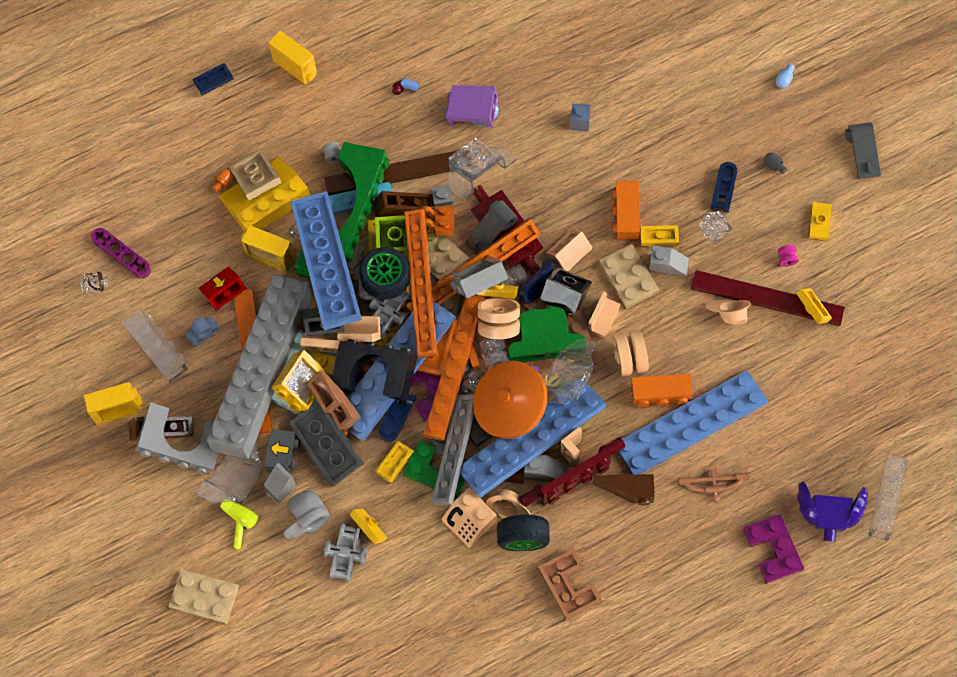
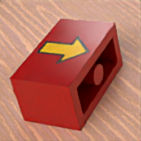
[198,266,246,311]

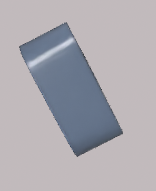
[185,317,220,346]

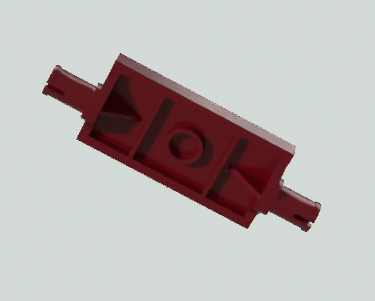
[470,185,543,275]
[519,437,625,507]

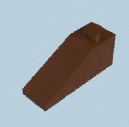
[373,191,435,217]
[128,416,193,441]
[593,474,655,506]

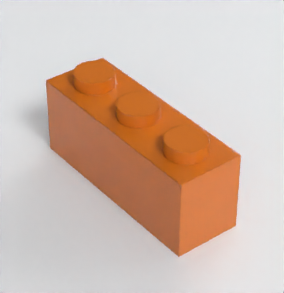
[612,181,640,240]
[631,374,693,408]

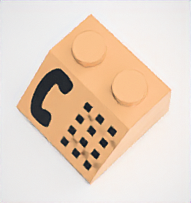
[441,487,497,548]

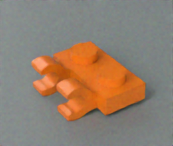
[422,206,454,236]

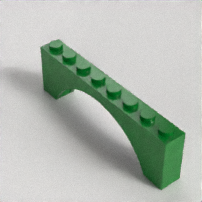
[294,142,389,278]

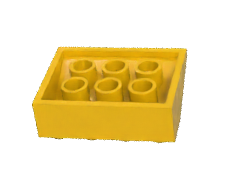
[218,156,310,231]

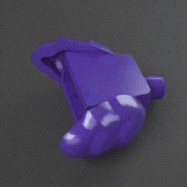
[797,481,868,542]

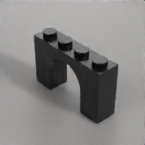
[331,339,417,401]

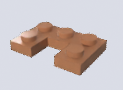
[538,548,602,621]

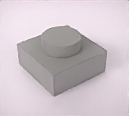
[431,185,453,207]

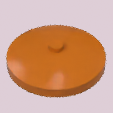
[473,361,547,439]

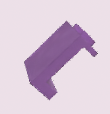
[445,85,498,128]

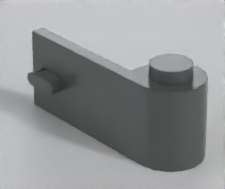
[845,122,881,179]
[466,200,518,254]

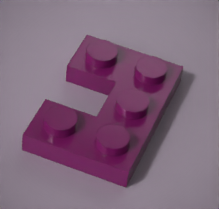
[411,371,457,422]
[743,514,804,584]

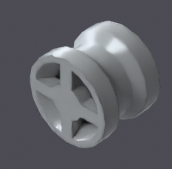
[322,142,340,164]

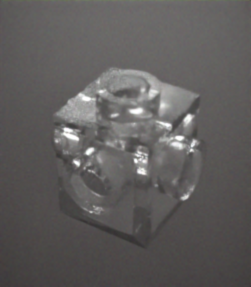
[698,212,733,242]

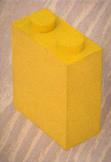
[268,30,317,84]

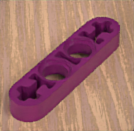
[91,228,151,278]

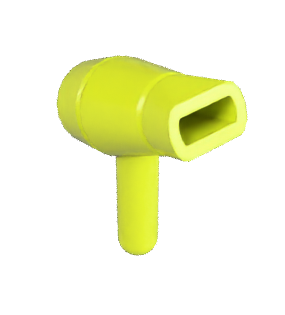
[220,500,258,550]

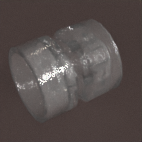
[502,263,528,290]
[480,338,510,370]

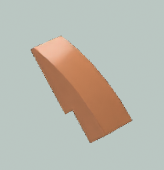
[307,370,361,430]

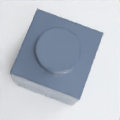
[570,103,591,131]

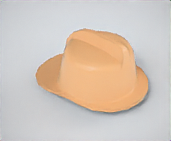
[706,299,751,325]
[486,489,530,518]

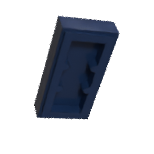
[193,63,234,96]

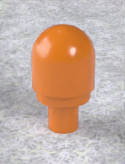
[212,169,233,192]

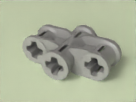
[369,291,412,339]
[324,523,367,583]

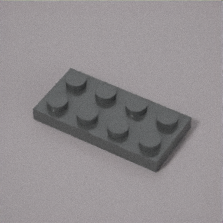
[289,401,365,487]

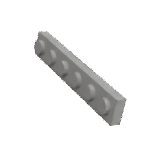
[431,395,474,505]

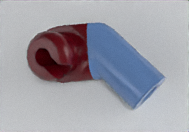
[392,79,419,95]

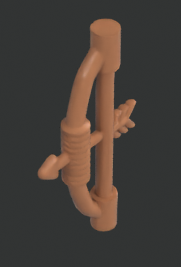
[678,468,748,503]

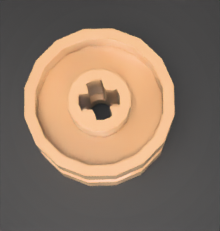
[478,298,520,339]
[613,330,649,377]

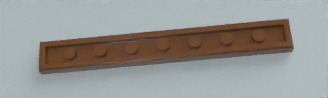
[324,148,473,196]

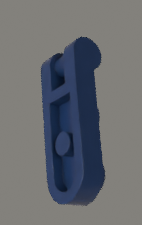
[710,162,738,213]
[518,260,554,304]
[379,394,416,442]

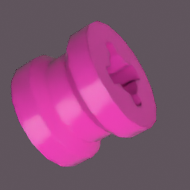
[777,245,799,267]

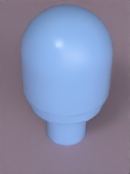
[775,64,795,88]

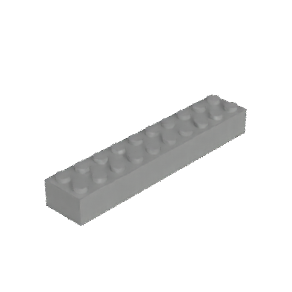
[207,275,313,459]

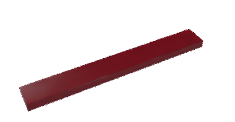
[691,270,845,326]

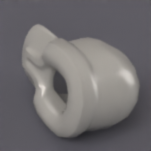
[283,491,330,540]

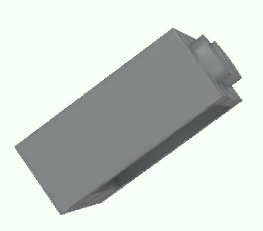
[450,256,509,298]

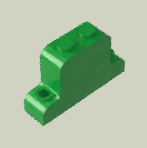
[509,306,587,363]

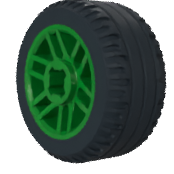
[359,247,410,300]
[497,515,550,551]

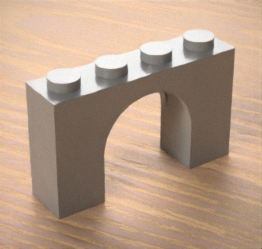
[134,403,218,475]

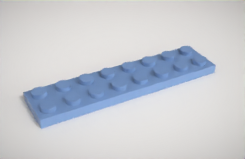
[291,191,362,331]
[347,301,456,442]
[618,370,768,475]
[460,379,606,498]

